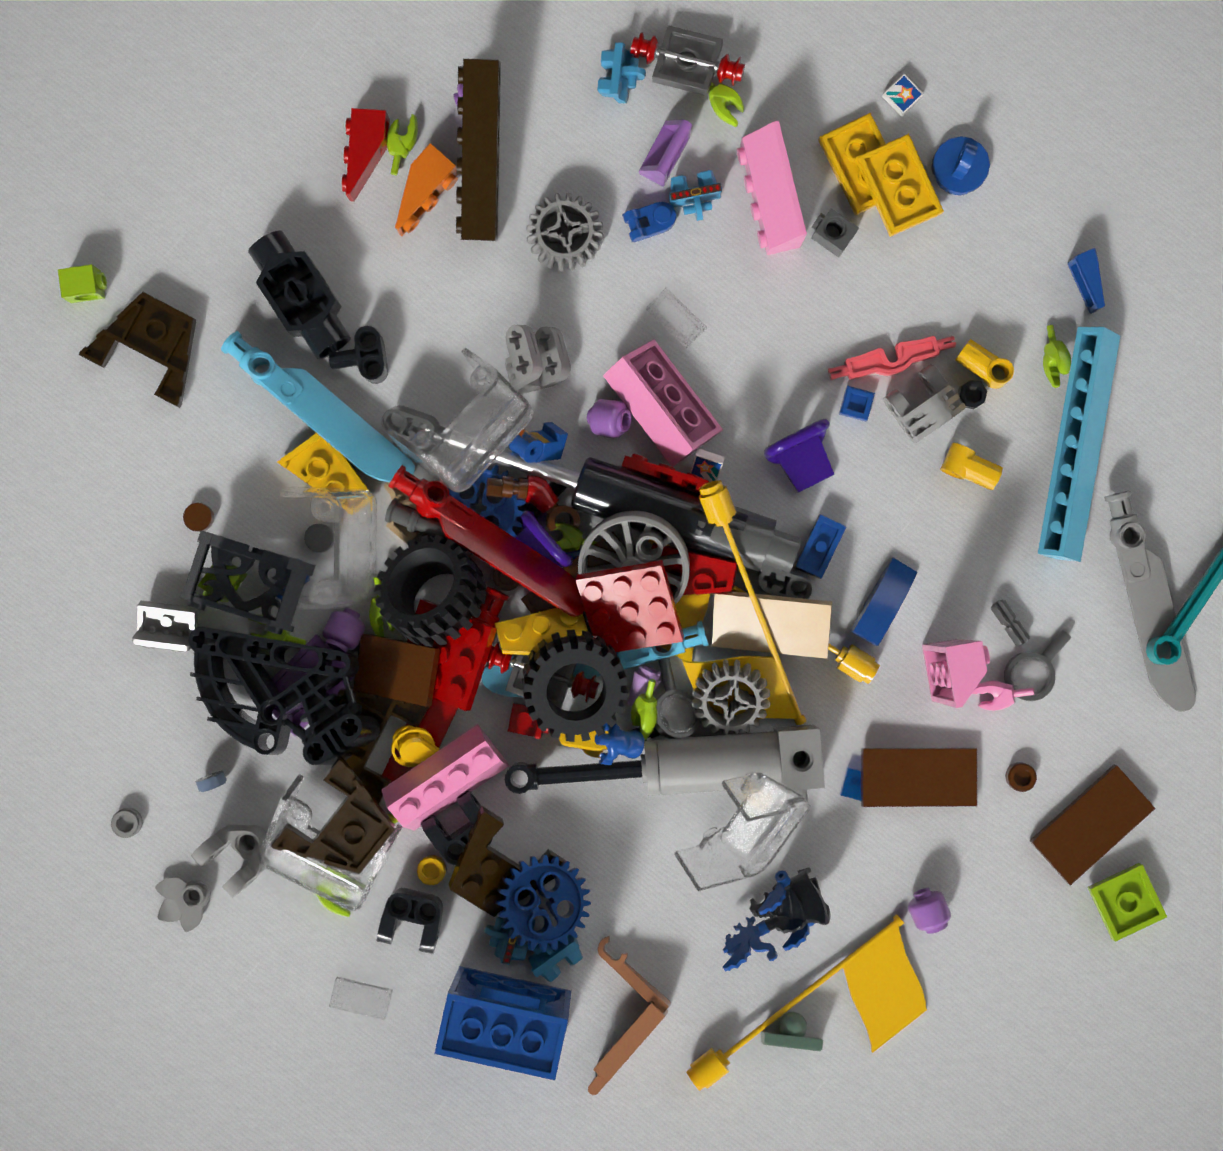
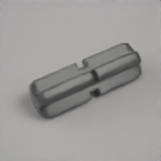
[991,600,1030,646]

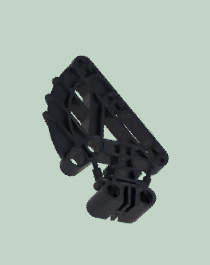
[188,627,380,765]

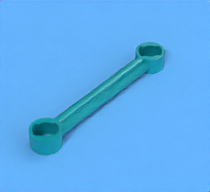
[1146,547,1223,665]

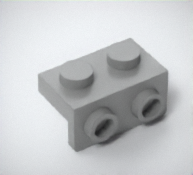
[132,600,198,652]

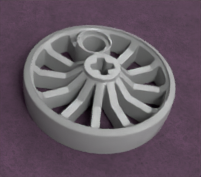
[578,511,690,605]

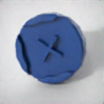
[931,136,990,196]

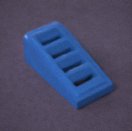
[1067,248,1105,314]

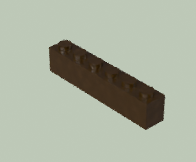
[456,59,501,241]

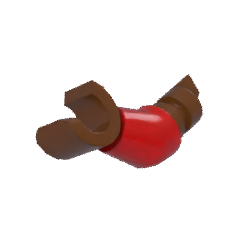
[486,475,580,531]

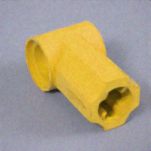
[955,339,1014,389]
[940,443,1003,490]

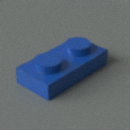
[795,514,846,579]

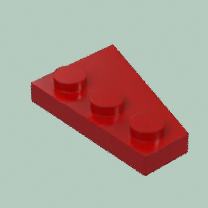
[621,454,709,494]
[651,543,738,595]

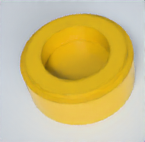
[417,855,447,885]

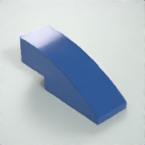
[850,557,918,646]

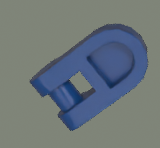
[622,202,676,242]

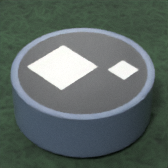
[195,771,227,792]

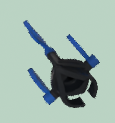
[722,868,831,972]

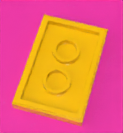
[818,112,886,216]
[855,133,944,237]

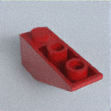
[342,108,390,202]

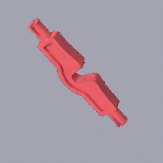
[828,336,956,380]

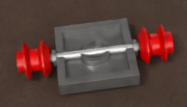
[630,25,745,96]
[487,642,600,709]

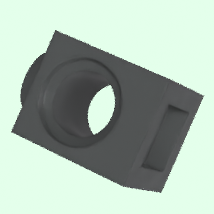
[811,208,859,258]

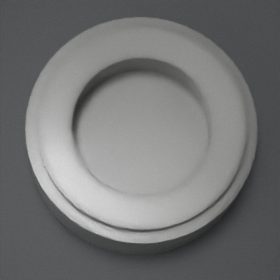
[111,808,143,838]

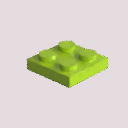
[1087,863,1167,942]

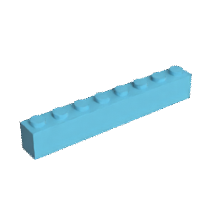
[1038,327,1121,562]

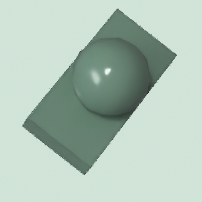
[761,1012,823,1051]

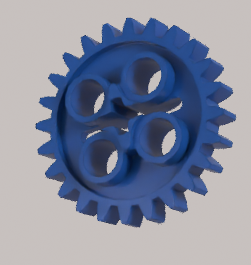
[442,461,526,554]
[496,855,591,952]

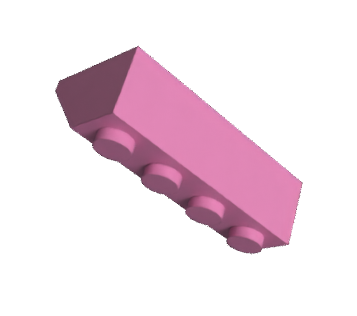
[737,121,807,255]
[603,339,723,467]
[922,639,990,708]
[382,724,509,831]

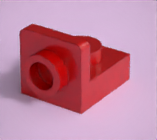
[507,703,549,739]

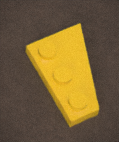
[277,433,375,515]
[495,608,588,655]

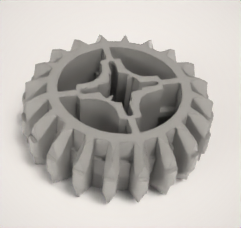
[526,193,603,272]
[692,659,770,735]

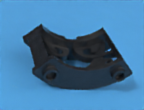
[180,531,316,635]

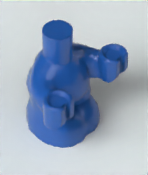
[595,723,644,765]

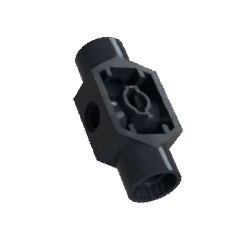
[248,230,351,359]

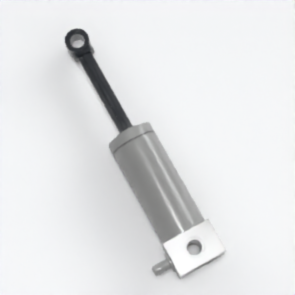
[504,725,825,810]

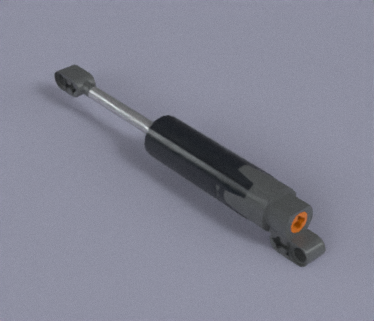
[381,405,812,599]

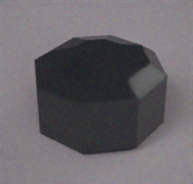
[958,380,987,409]

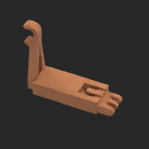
[588,936,671,1095]

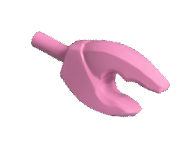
[972,681,1035,711]

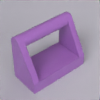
[639,119,692,187]

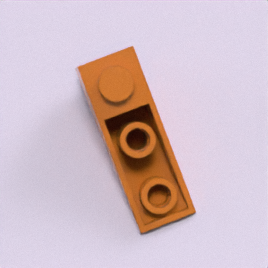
[395,143,458,236]

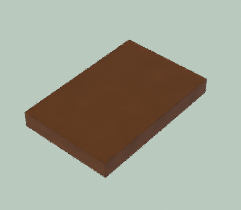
[353,633,440,707]

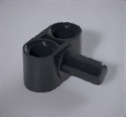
[328,326,388,384]

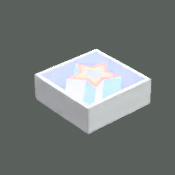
[882,74,924,117]
[690,448,725,482]

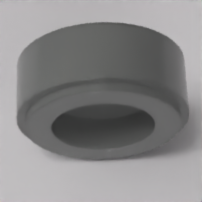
[304,524,335,553]

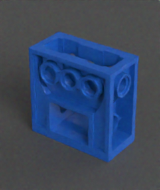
[434,966,572,1080]

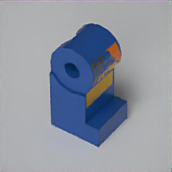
[509,422,568,463]

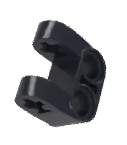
[421,791,493,865]
[377,888,443,954]

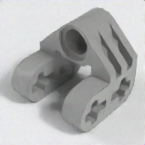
[505,325,571,394]
[883,364,967,443]
[191,825,269,898]

